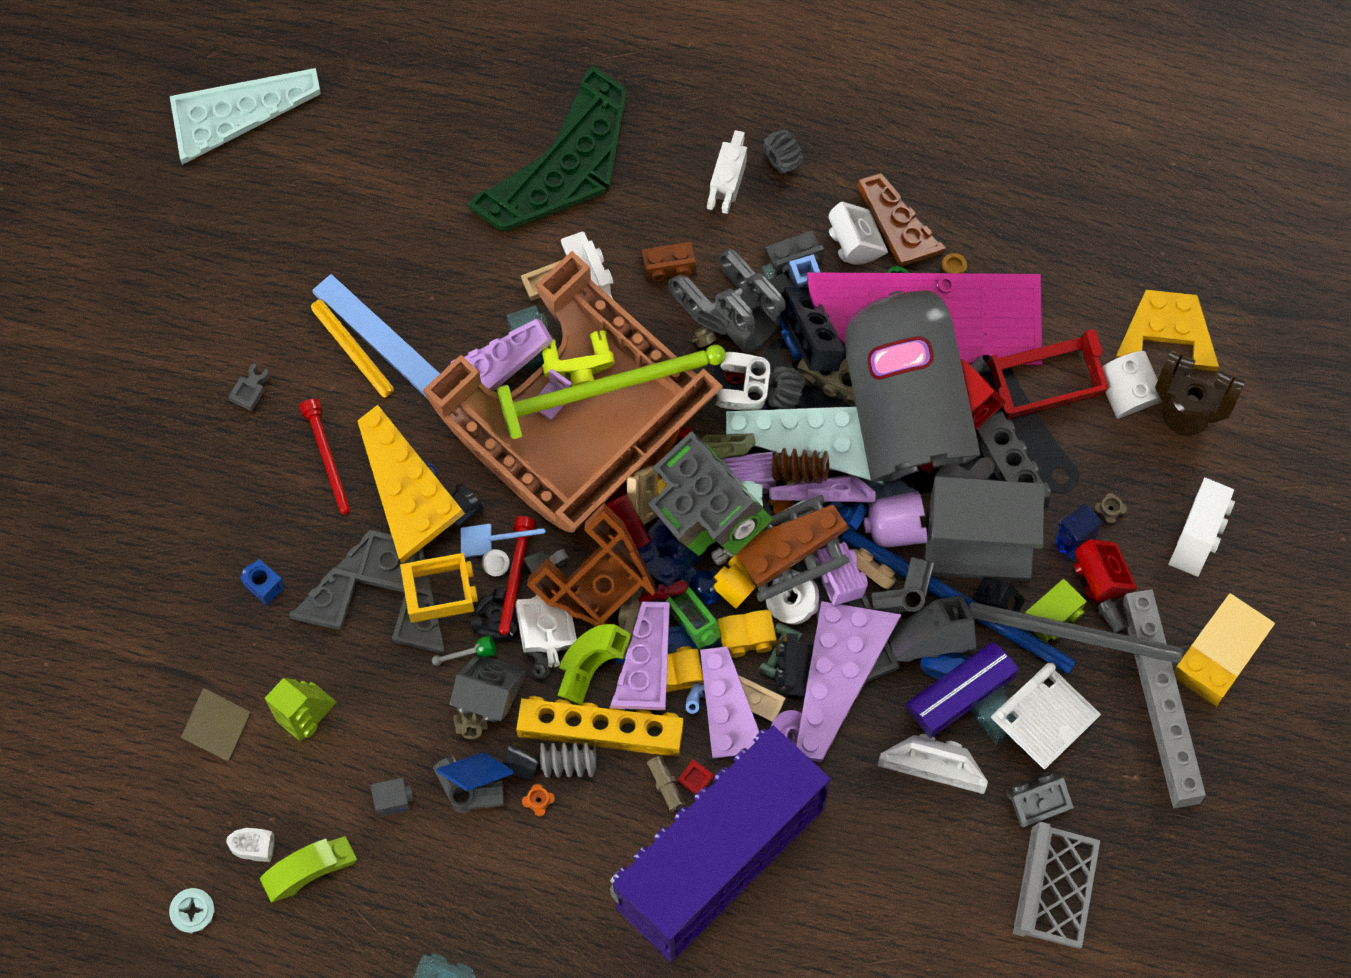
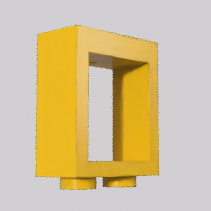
[400,553,478,623]

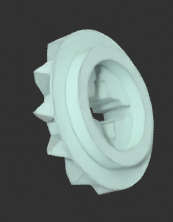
[169,888,215,934]

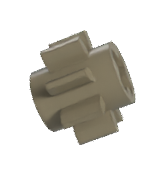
[453,712,488,739]

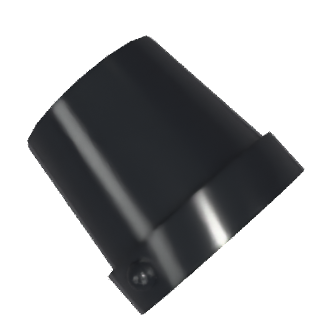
[451,483,484,526]
[503,741,540,781]

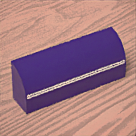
[903,642,1019,738]

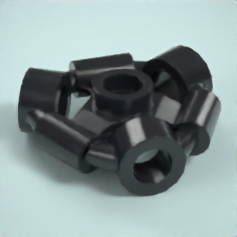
[469,588,520,642]

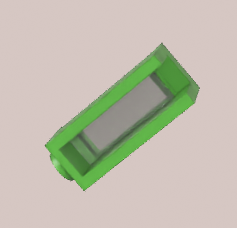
[663,580,721,650]

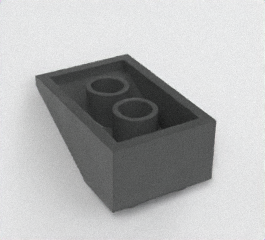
[449,654,528,722]

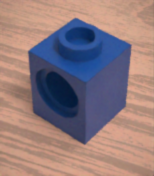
[240,559,285,606]

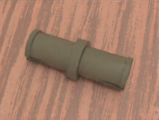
[647,755,686,812]

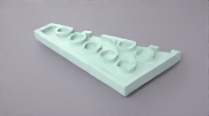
[170,68,321,165]
[726,407,884,485]

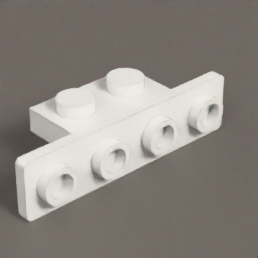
[561,232,613,299]

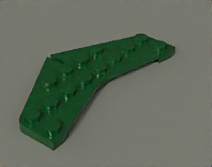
[468,65,626,231]

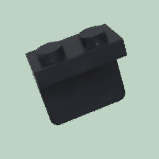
[775,633,814,697]

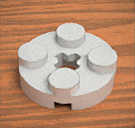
[766,570,819,625]

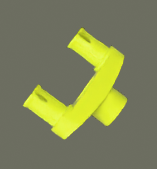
[542,330,615,386]

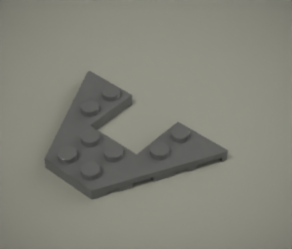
[289,530,445,654]

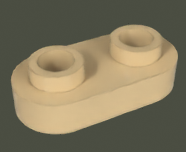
[853,548,896,590]

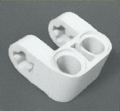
[715,352,770,411]

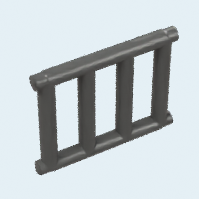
[756,495,850,602]

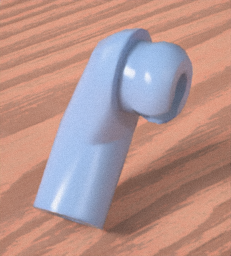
[686,683,706,714]

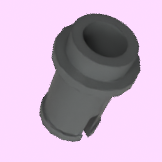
[1097,599,1129,633]

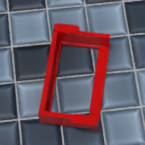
[987,329,1109,419]

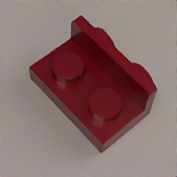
[606,494,652,549]

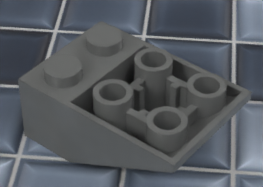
[888,595,976,662]

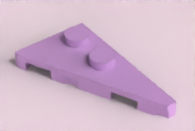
[769,475,875,502]

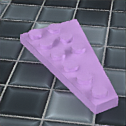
[796,601,901,763]

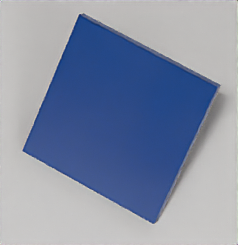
[437,752,513,791]

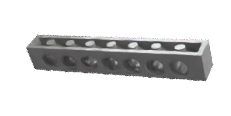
[1121,589,1206,809]

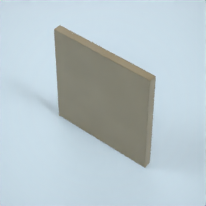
[181,688,250,761]

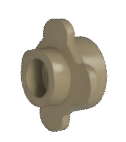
[690,326,716,348]
[1095,493,1127,524]

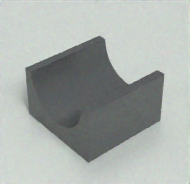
[925,477,1044,582]

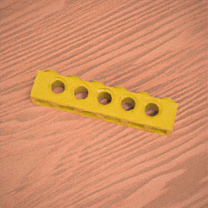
[516,696,684,757]

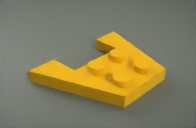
[1115,290,1219,371]

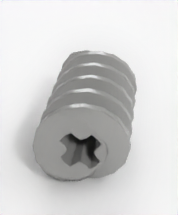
[540,743,597,778]

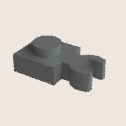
[228,363,270,411]

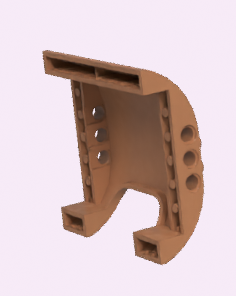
[423,251,723,532]

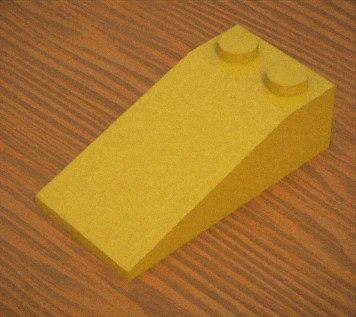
[1174,593,1275,707]

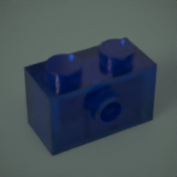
[1055,503,1103,560]

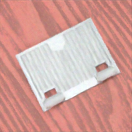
[991,663,1101,770]

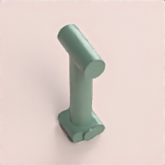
[759,622,803,679]

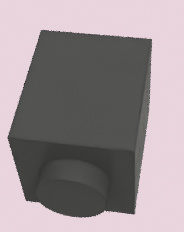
[370,778,414,818]

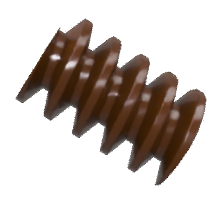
[772,448,830,484]

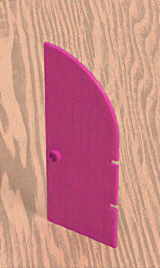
[807,273,1042,365]

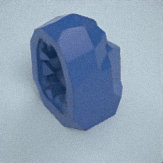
[920,652,968,680]

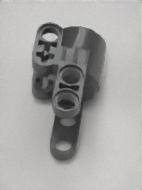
[668,248,786,353]

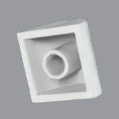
[828,202,888,265]
[1102,351,1162,419]

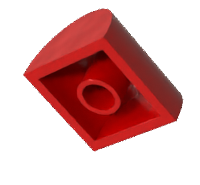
[1074,539,1138,603]

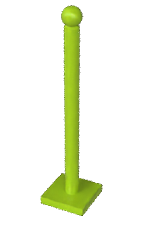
[496,345,726,439]

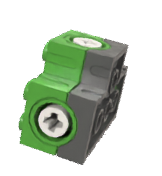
[648,431,773,556]

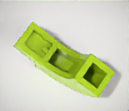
[558,624,631,705]
[260,836,357,903]

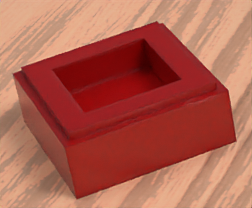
[677,760,715,796]

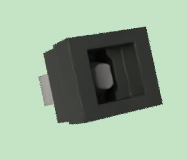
[522,549,569,579]

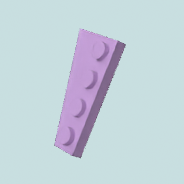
[451,319,553,391]
[611,602,670,710]
[700,647,759,759]

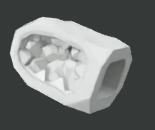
[227,828,274,862]

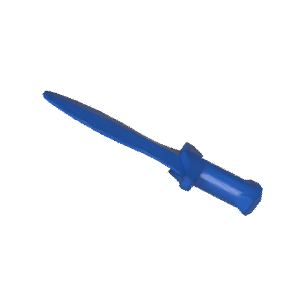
[772,301,803,361]

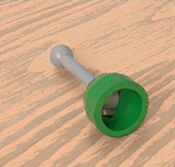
[432,635,497,666]

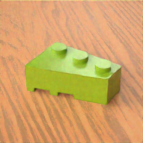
[264,678,337,742]

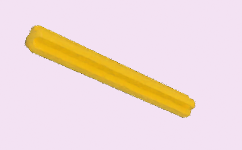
[311,299,394,398]

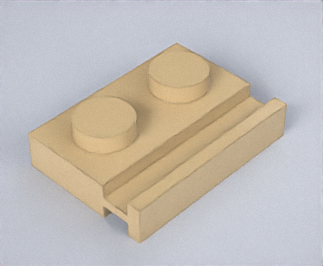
[627,466,658,524]

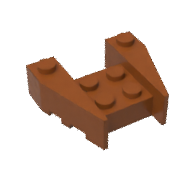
[527,503,656,627]

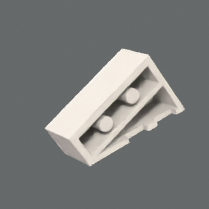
[1168,477,1235,577]

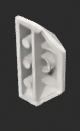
[878,734,988,794]

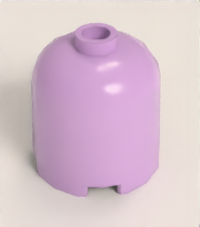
[863,491,927,547]

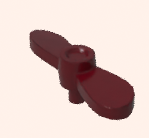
[639,581,688,604]

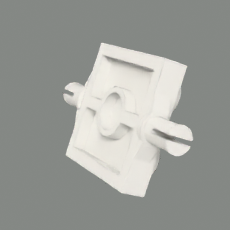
[515,594,577,667]

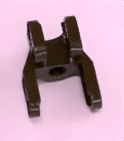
[1155,350,1246,436]

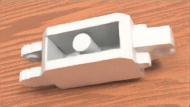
[707,130,747,214]

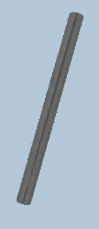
[969,602,1183,663]

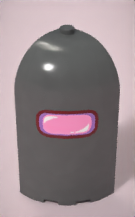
[845,290,980,482]

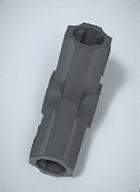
[871,557,934,613]
[433,756,504,813]

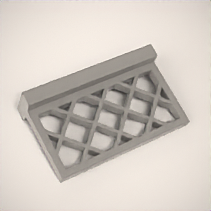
[1013,822,1100,949]

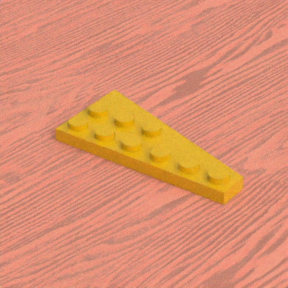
[358,405,465,563]

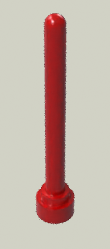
[300,398,350,515]
[499,516,536,635]

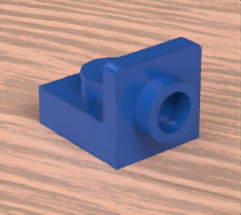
[826,501,868,533]

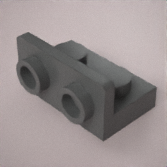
[765,231,824,276]
[1006,772,1074,827]

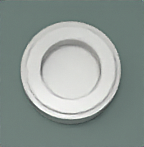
[482,549,510,576]

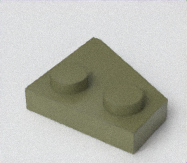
[701,433,756,458]

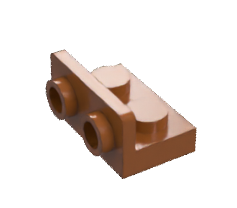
[641,242,696,281]

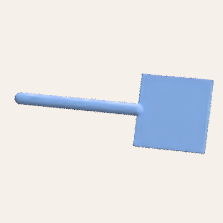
[461,524,546,558]

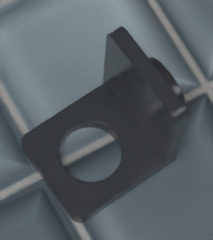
[972,578,1025,612]

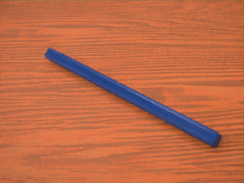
[841,530,1076,673]

